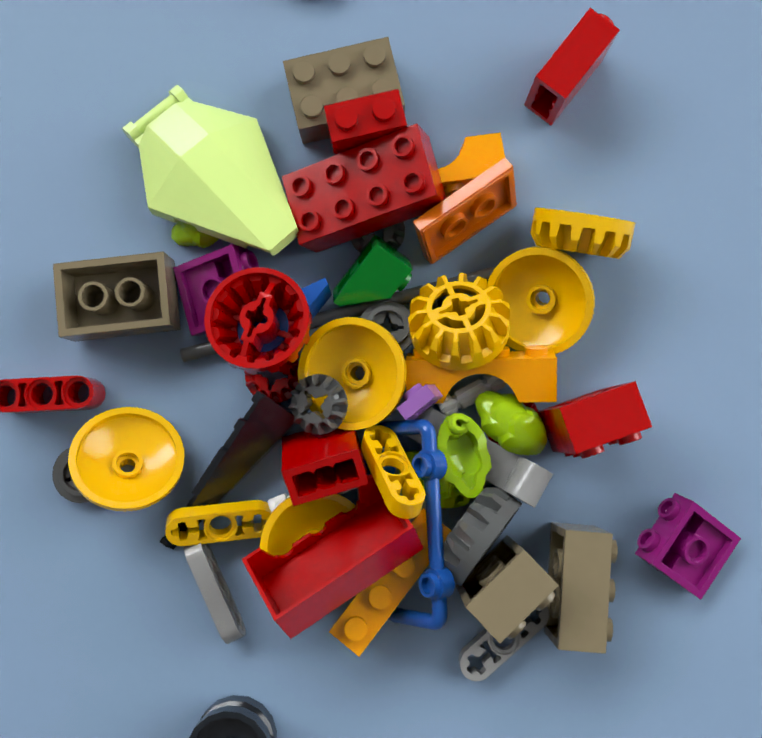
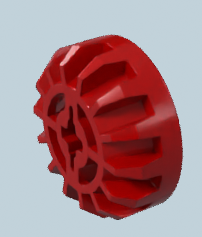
[204,267,312,375]

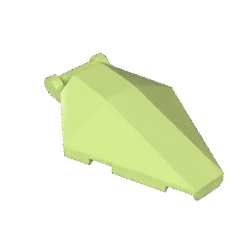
[122,85,299,256]

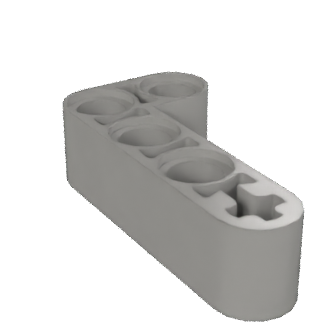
[406,407,553,508]

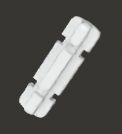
[437,375,505,416]

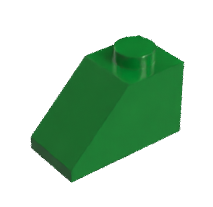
[333,235,413,306]

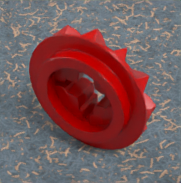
[244,360,299,403]

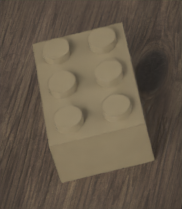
[283,37,405,144]
[53,251,181,342]
[544,522,618,654]
[456,535,559,643]

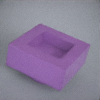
[397,383,443,420]

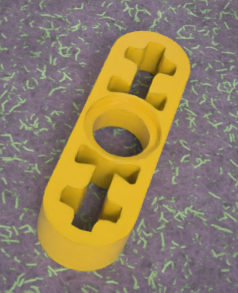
[361,425,426,519]
[165,500,271,546]

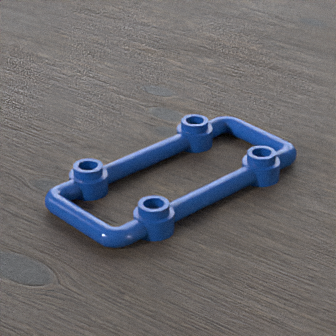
[364,419,455,630]

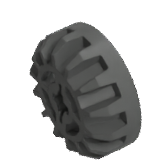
[443,488,522,586]

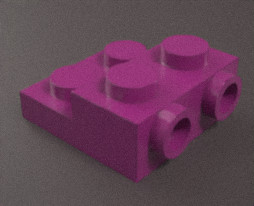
[173,244,259,336]
[635,493,741,600]

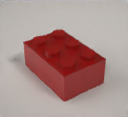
[539,381,652,459]

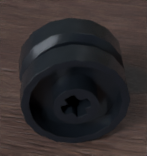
[189,695,277,738]

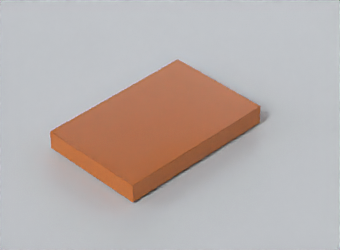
[413,158,517,265]

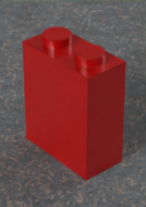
[524,8,620,126]
[324,89,407,155]
[281,428,369,506]

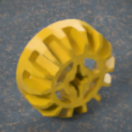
[530,208,636,259]
[408,273,510,371]

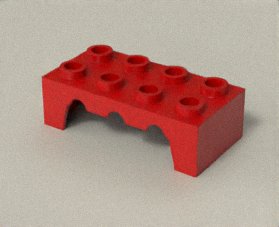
[282,123,446,253]
[242,474,424,639]

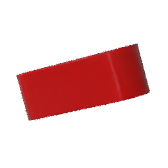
[0,375,106,413]

